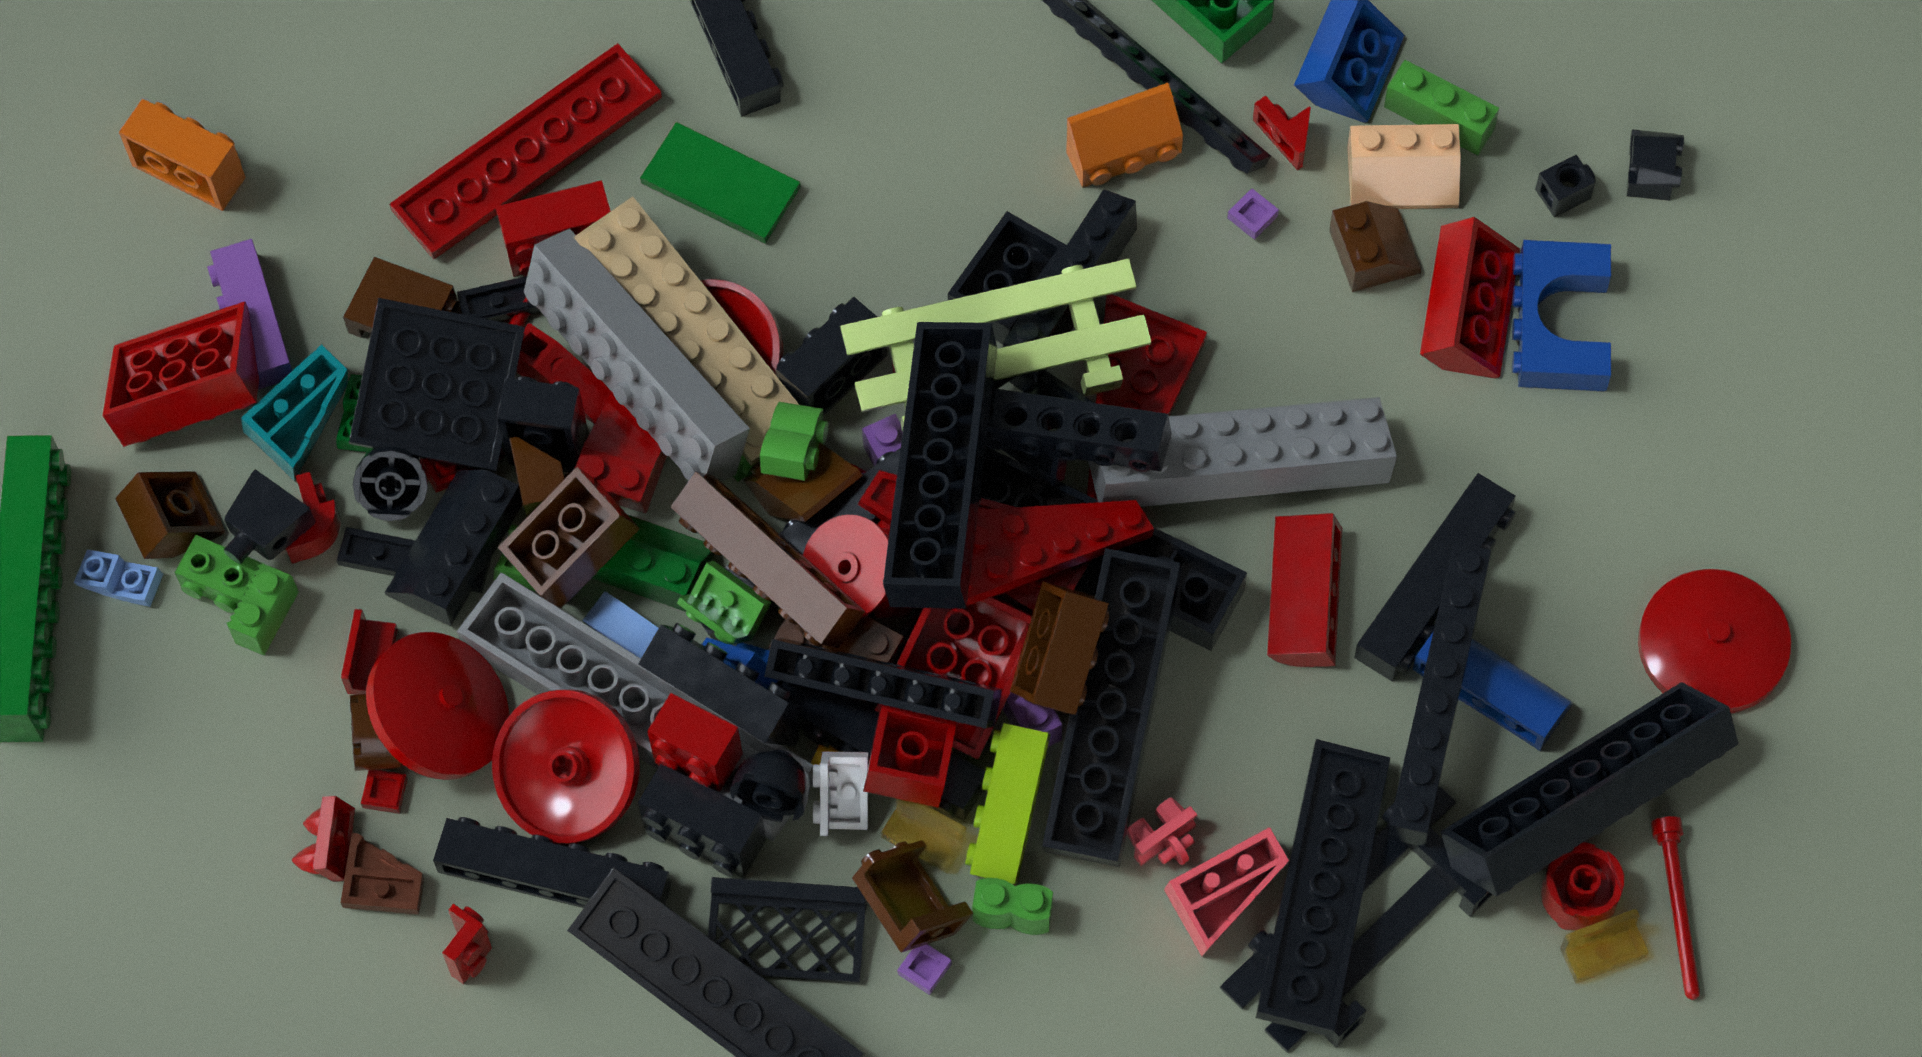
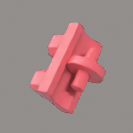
[1127,797,1197,866]

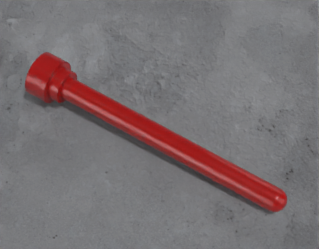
[1651,816,1700,1000]

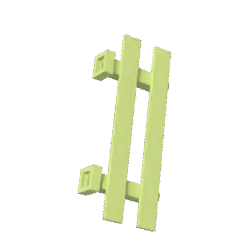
[840,259,1152,432]

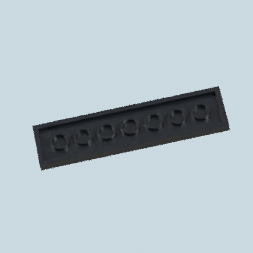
[1255,739,1390,1037]
[567,867,865,1057]

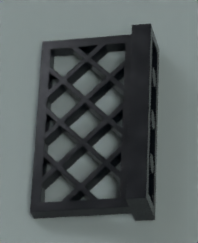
[708,877,867,984]

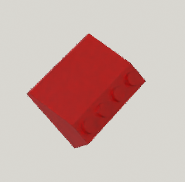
[102,301,259,447]
[875,596,1032,759]

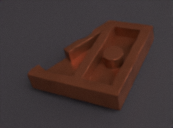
[340,833,424,915]

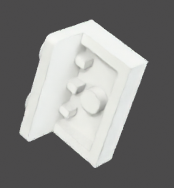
[813,752,868,836]

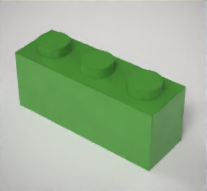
[1384,60,1499,156]

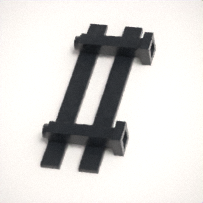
[1220,786,1493,1053]

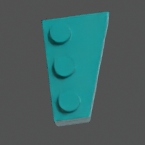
[241,344,348,482]

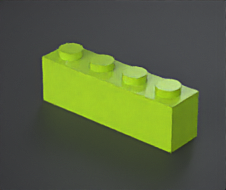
[965,723,1051,884]

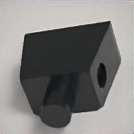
[223,469,316,565]

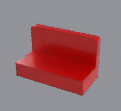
[341,609,398,695]

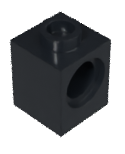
[1535,155,1596,217]

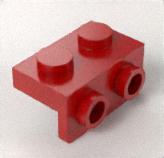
[442,904,492,985]

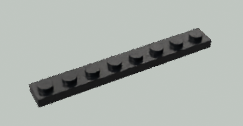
[1042,0,1271,174]

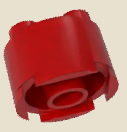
[1541,842,1625,931]

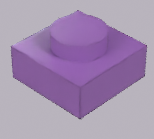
[1227,188,1279,240]
[897,944,952,995]

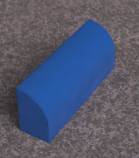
[1413,631,1573,751]

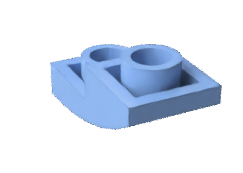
[74,549,163,607]
[582,591,659,658]

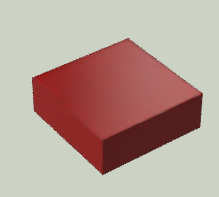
[361,770,408,814]

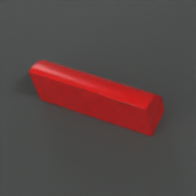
[1267,513,1343,667]

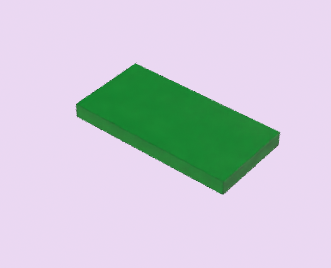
[640,122,801,244]

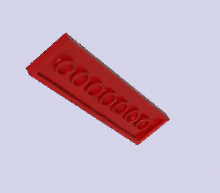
[389,43,662,260]

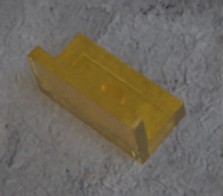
[881,799,967,874]
[1560,909,1649,983]

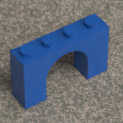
[1512,240,1611,391]

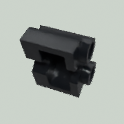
[1626,129,1684,201]

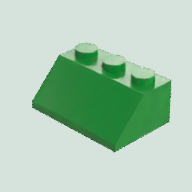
[592,514,715,612]

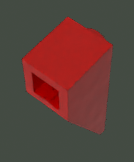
[516,323,612,424]

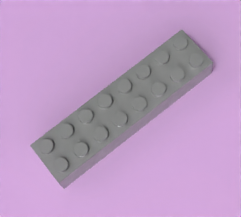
[524,228,750,482]
[1088,397,1397,507]

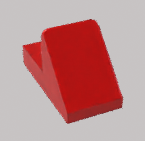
[1253,96,1311,170]

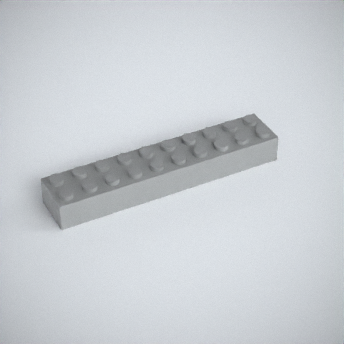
[457,573,813,841]

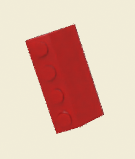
[1420,217,1520,378]

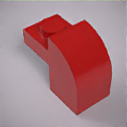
[286,472,341,564]

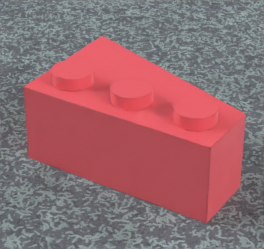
[1164,827,1289,956]

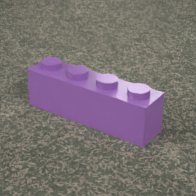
[207,239,293,389]

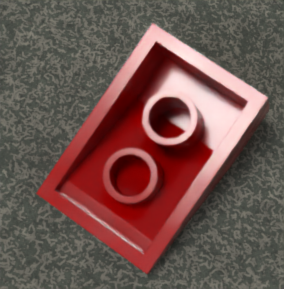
[575,392,667,514]

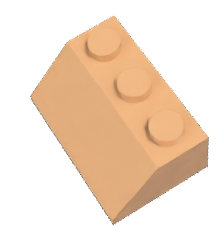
[1347,124,1461,209]

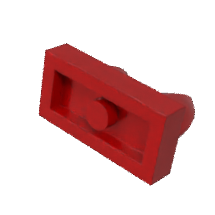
[291,796,355,882]

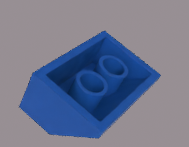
[1294,0,1405,122]

